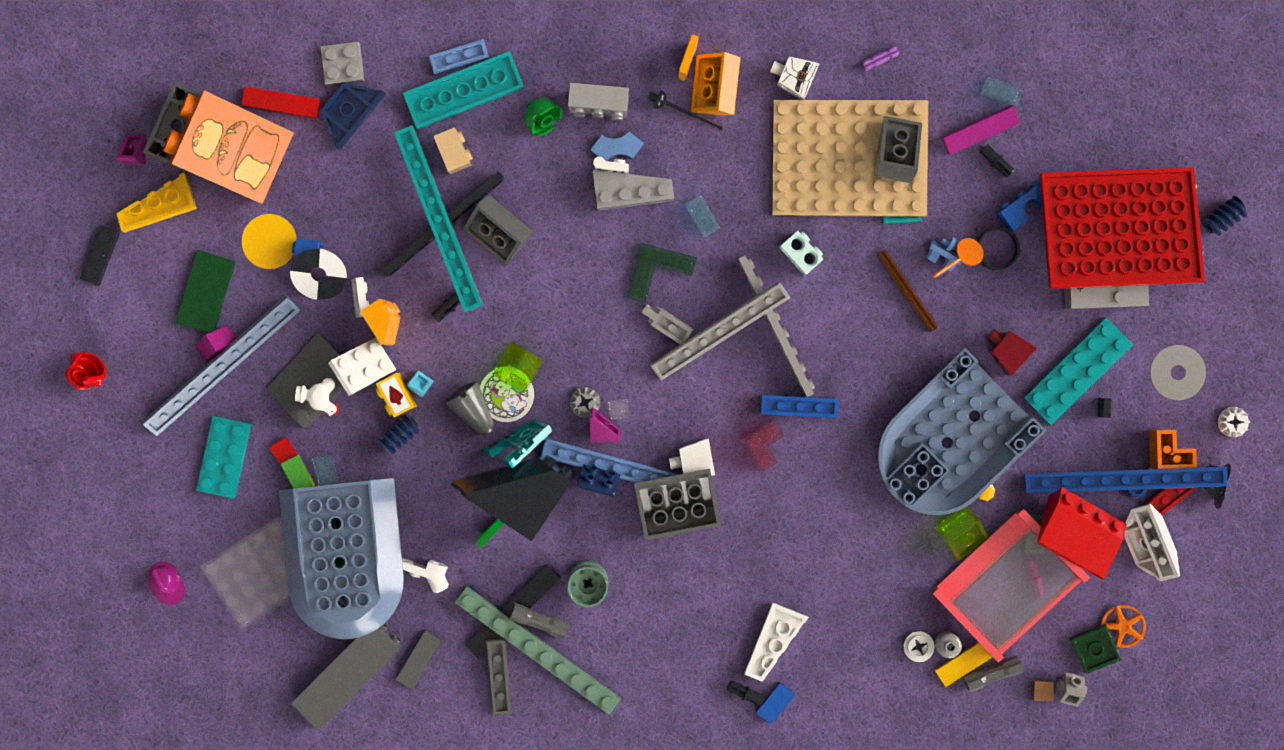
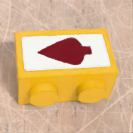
[376,373,417,418]

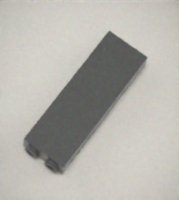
[291,623,403,731]

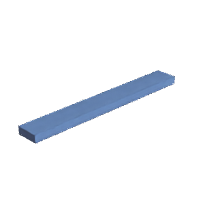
[541,438,679,483]

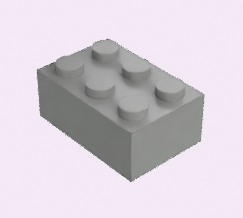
[568,83,629,121]

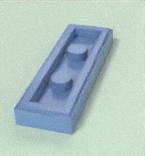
[429,39,490,75]

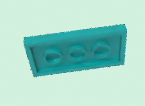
[196,416,252,499]

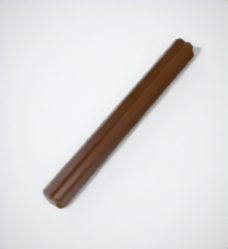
[877,250,938,332]

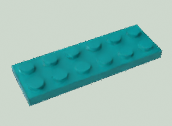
[403,51,524,130]
[1023,318,1133,425]

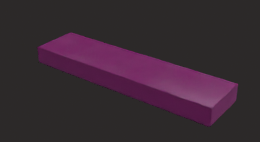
[942,105,1019,155]

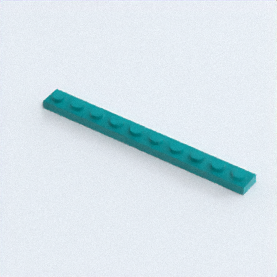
[394,125,483,313]

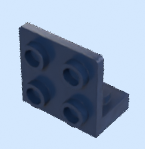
[577,464,621,497]

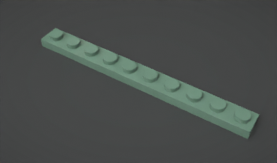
[455,586,621,715]

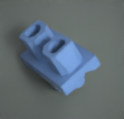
[927,237,962,272]

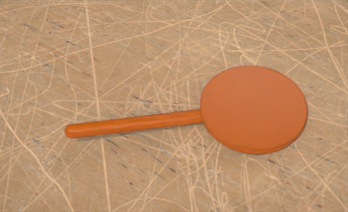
[933,238,984,278]

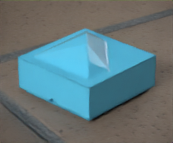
[407,371,434,397]

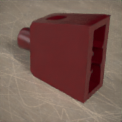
[987,329,1037,376]

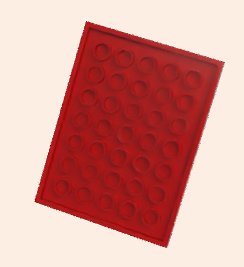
[1039,167,1205,289]

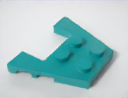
[483,419,552,468]

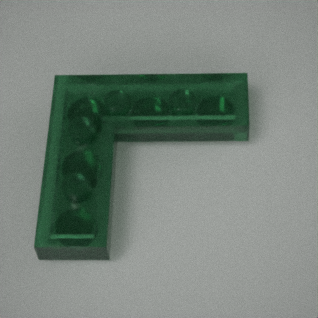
[627,243,697,303]

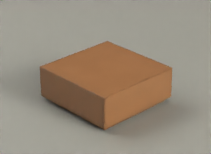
[1032,680,1054,701]

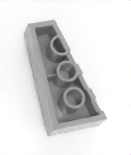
[593,170,674,211]

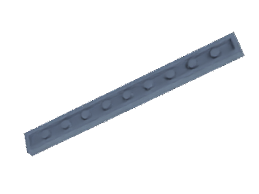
[142,295,300,436]

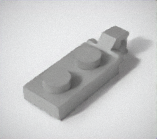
[642,304,693,344]

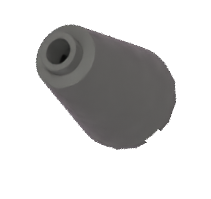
[445,381,494,436]

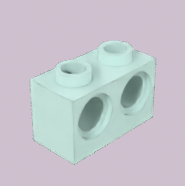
[779,231,823,276]

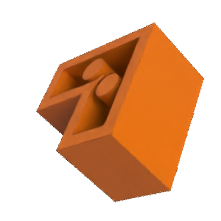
[1149,429,1197,469]

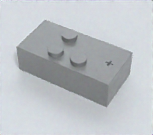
[1064,285,1149,309]

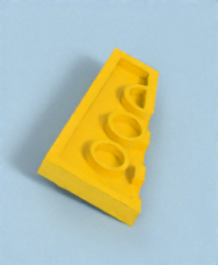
[117,172,197,233]

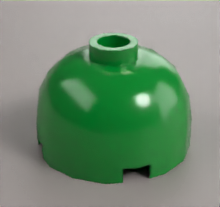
[523,97,563,136]

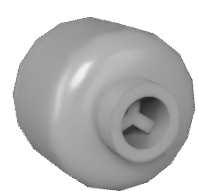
[934,631,962,658]

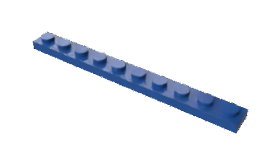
[1024,467,1228,494]

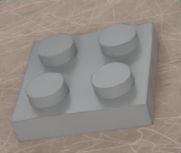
[321,42,364,86]

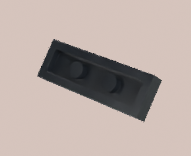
[79,225,120,286]

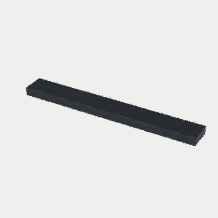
[381,171,505,277]

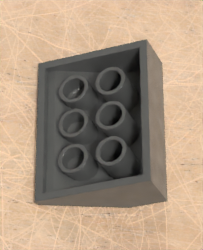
[267,333,344,428]
[634,469,721,541]

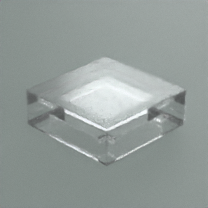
[608,398,630,420]

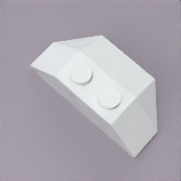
[1124,504,1180,581]

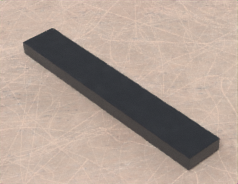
[465,564,560,659]

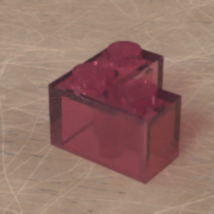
[740,419,784,473]

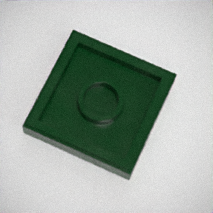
[1069,624,1122,674]

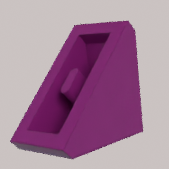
[116,135,146,165]
[195,325,236,362]
[590,407,621,443]

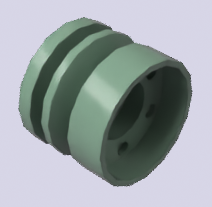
[568,560,608,607]

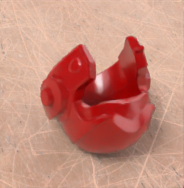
[65,352,107,390]

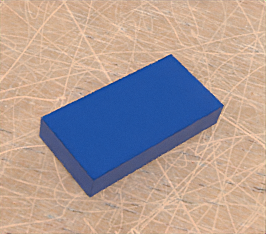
[756,682,795,724]

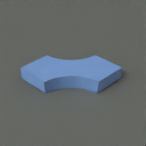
[591,132,644,161]

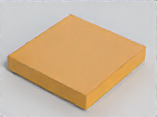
[678,34,699,81]

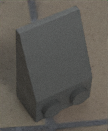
[874,116,922,184]

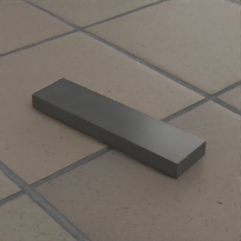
[486,638,512,716]

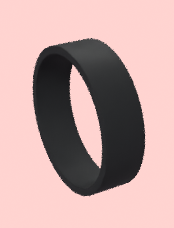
[977,227,1020,270]

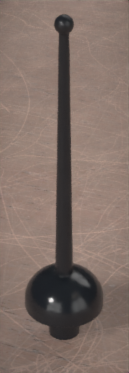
[647,90,724,130]

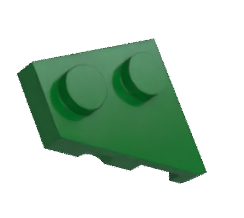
[476,519,504,548]

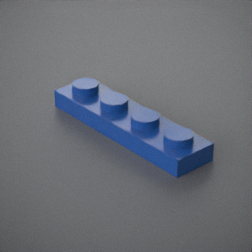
[761,395,839,418]

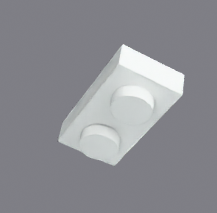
[351,277,369,318]

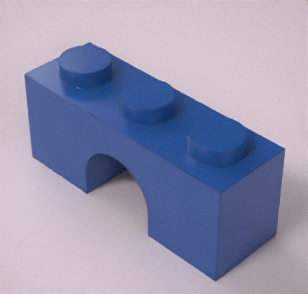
[996,179,1042,231]

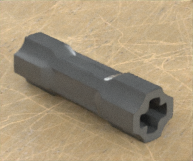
[509,603,569,639]
[963,655,1024,692]

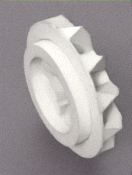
[1218,407,1250,437]
[903,631,935,662]

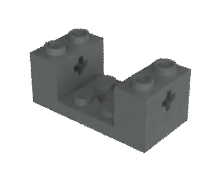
[143,82,199,173]

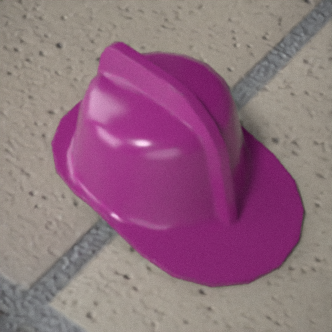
[147,561,185,605]

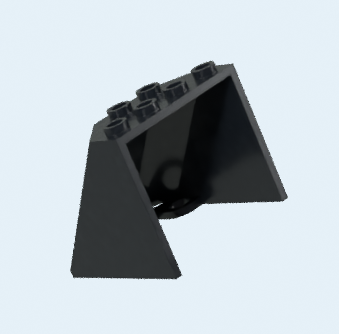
[451,455,575,541]

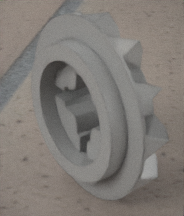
[570,387,600,418]

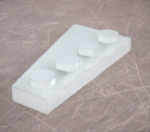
[744,602,809,682]

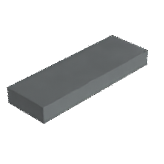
[396,630,442,689]

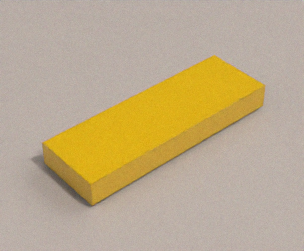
[935,642,993,687]

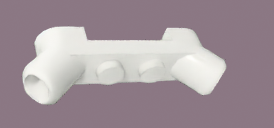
[402,558,449,593]

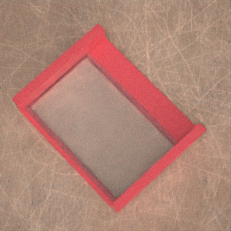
[933,509,1090,663]

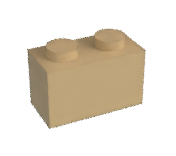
[434,127,473,174]

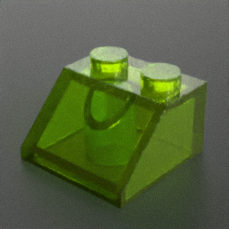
[492,341,544,393]
[935,507,989,561]

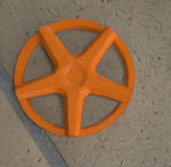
[1101,605,1146,648]

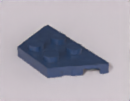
[320,82,386,151]

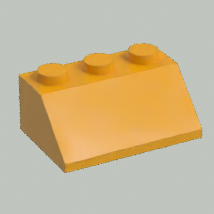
[690,52,740,116]
[360,299,401,346]

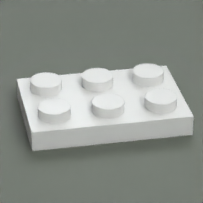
[328,338,396,396]

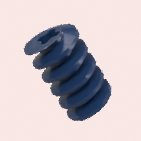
[1201,196,1247,236]
[377,412,419,454]

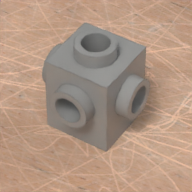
[1057,673,1087,707]

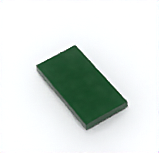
[176,250,236,333]

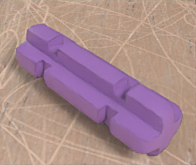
[862,46,899,71]

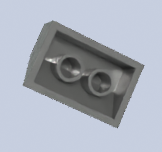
[463,195,533,266]

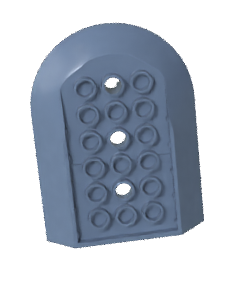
[878,348,1046,515]
[279,478,404,639]

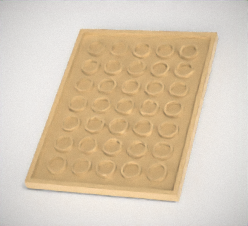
[772,100,928,217]

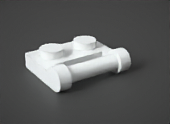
[593,157,629,174]

